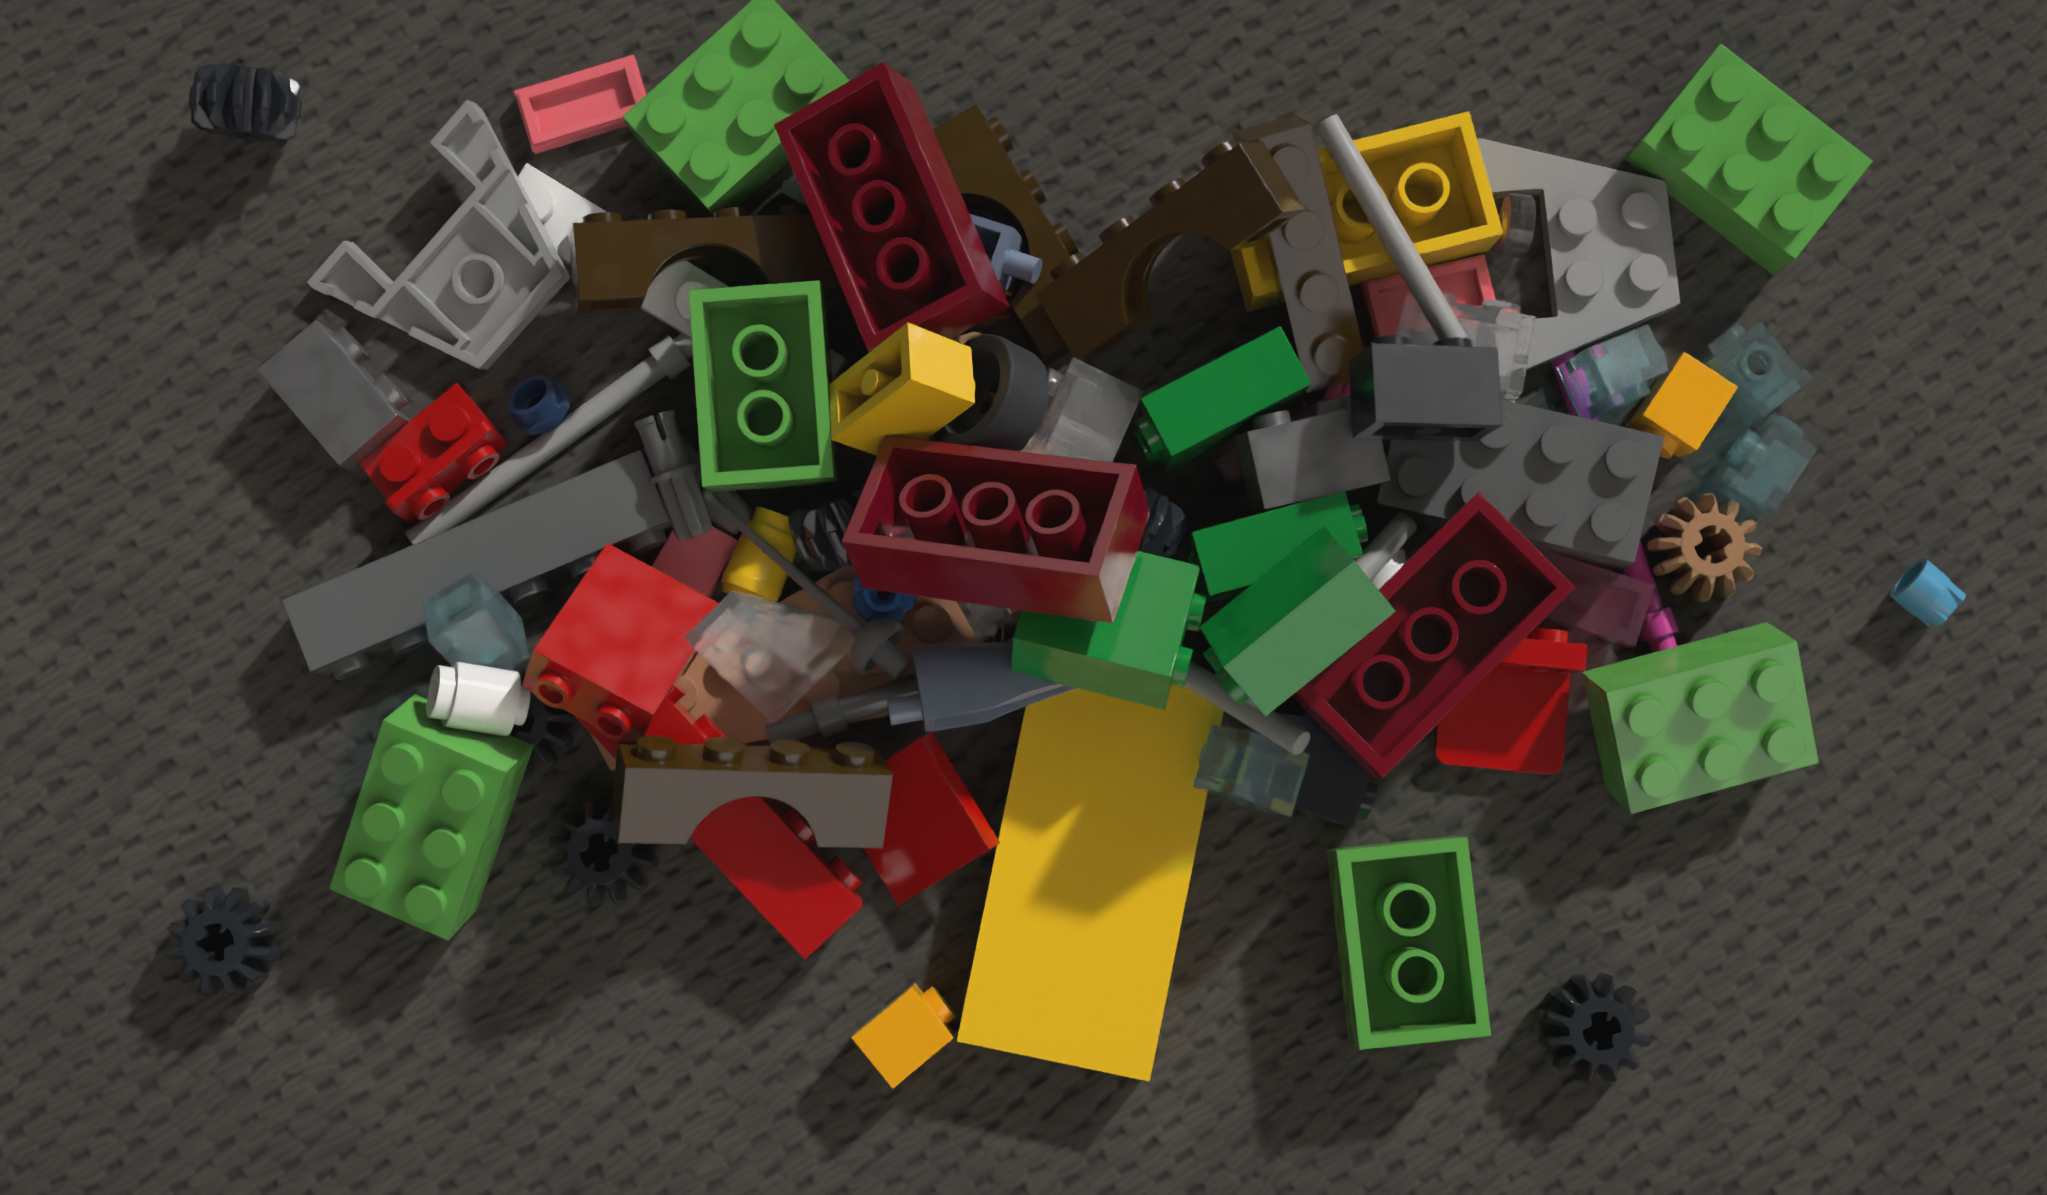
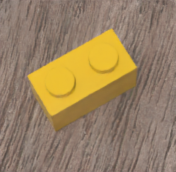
[829,322,975,456]

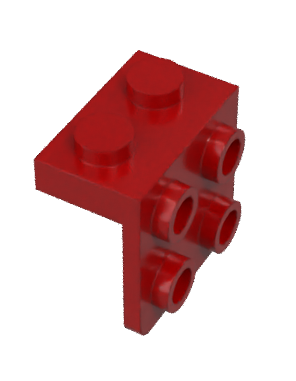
[1434,628,1587,775]

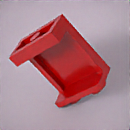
[522,543,722,742]

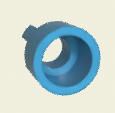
[1889,558,1966,627]

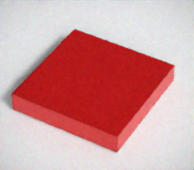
[863,732,1000,906]

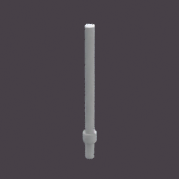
[405,333,693,545]

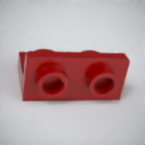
[358,383,509,525]

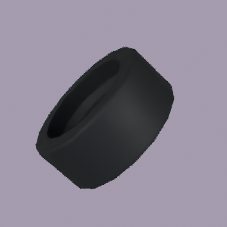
[933,334,1049,451]

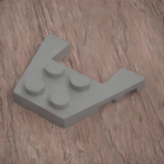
[307,100,570,370]
[1477,138,1680,383]

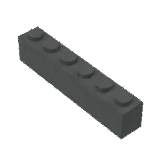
[282,450,673,680]

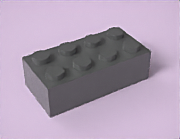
[1374,399,1664,570]

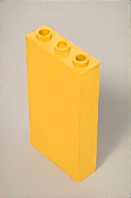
[957,685,1224,1082]

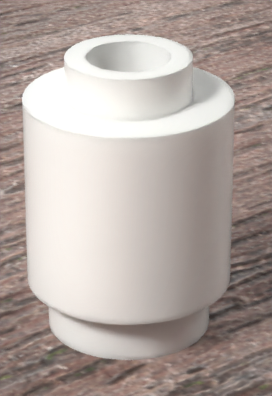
[426,661,530,736]

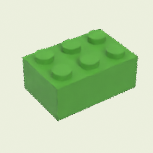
[622,0,850,217]
[1625,44,1873,275]
[688,281,840,492]
[1582,622,1819,814]
[329,694,534,941]
[1327,836,1491,1050]

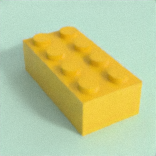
[1230,111,1503,312]

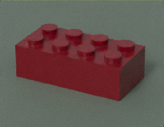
[774,62,1010,352]
[842,436,1150,623]
[1292,492,1576,779]

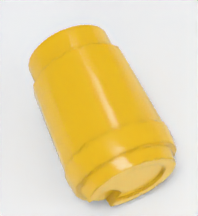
[721,507,797,609]

